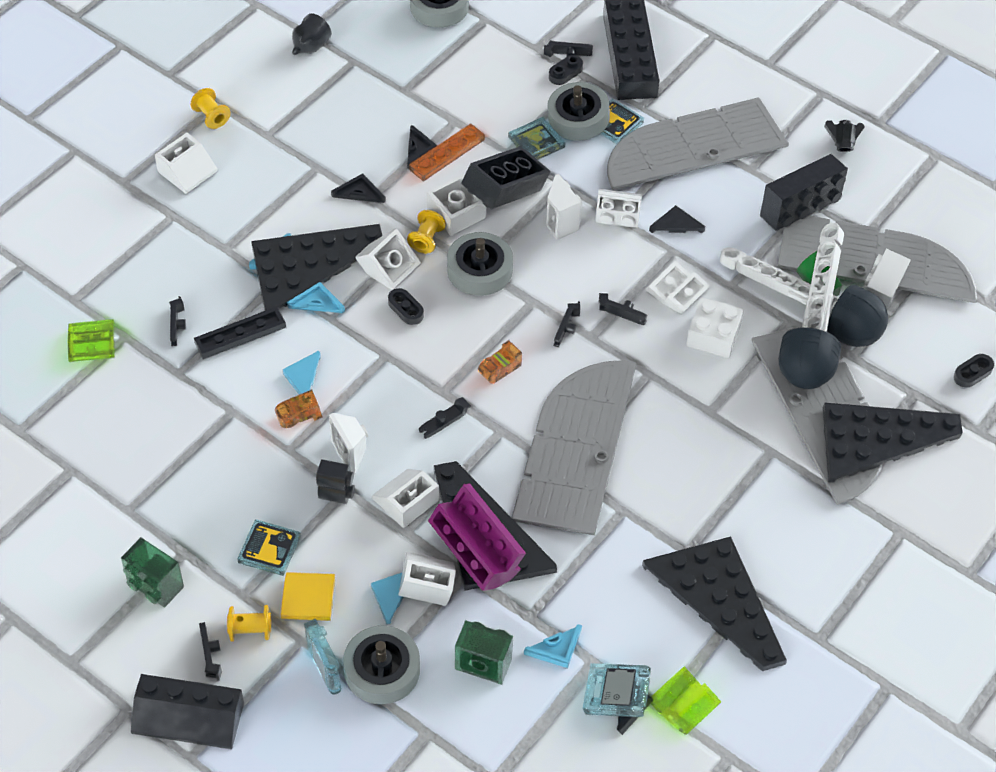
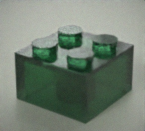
[121,537,184,608]
[455,620,513,685]

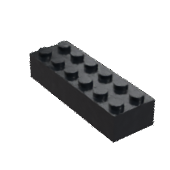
[603,0,660,100]

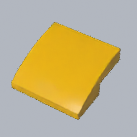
[281,572,335,621]

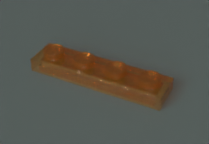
[409,123,485,182]

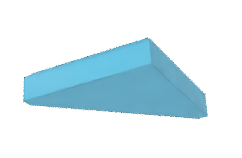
[287,282,345,313]
[283,351,321,402]
[371,573,404,624]
[524,624,582,668]

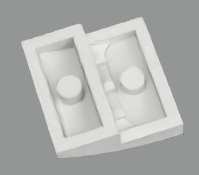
[646,261,710,314]

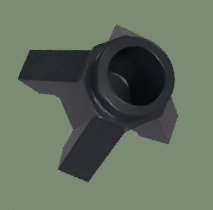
[824,120,865,152]

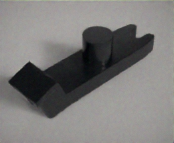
[543,40,593,57]
[598,293,648,325]
[169,296,186,347]
[553,301,580,347]
[419,397,471,439]
[199,622,222,681]

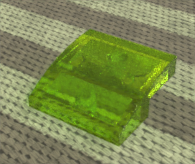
[68,319,115,362]
[651,666,721,735]

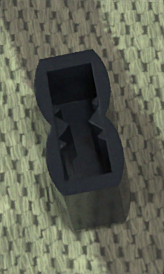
[316,459,355,504]

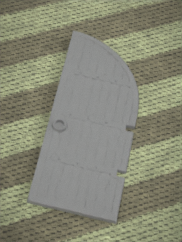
[607,97,789,190]
[777,215,977,303]
[751,323,883,505]
[512,360,637,535]

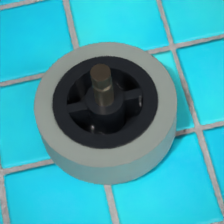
[410,0,469,27]
[547,82,610,140]
[447,232,513,296]
[343,625,420,704]

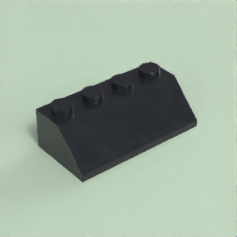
[131,674,244,749]

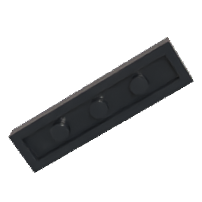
[194,307,286,359]

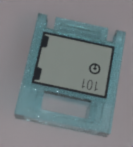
[304,619,342,695]
[582,663,651,717]

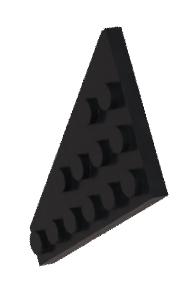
[251,224,383,311]
[823,402,963,483]
[434,461,557,591]
[642,536,787,671]

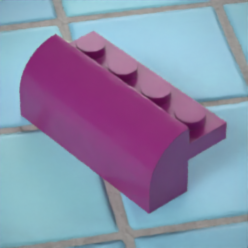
[428,484,526,591]

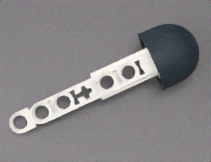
[778,223,844,389]
[720,247,888,347]

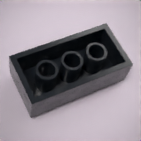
[461,146,551,210]
[760,154,848,231]

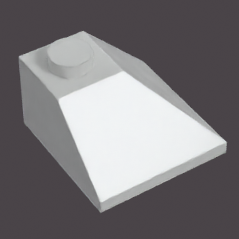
[355,228,421,290]
[329,413,368,474]

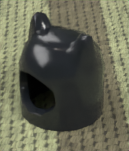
[292,13,332,55]

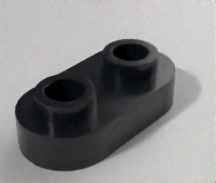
[548,55,583,85]
[388,288,424,325]
[953,354,994,388]

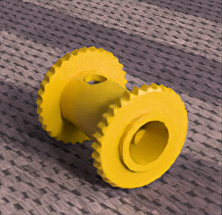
[190,88,231,129]
[407,210,446,254]
[227,605,271,642]

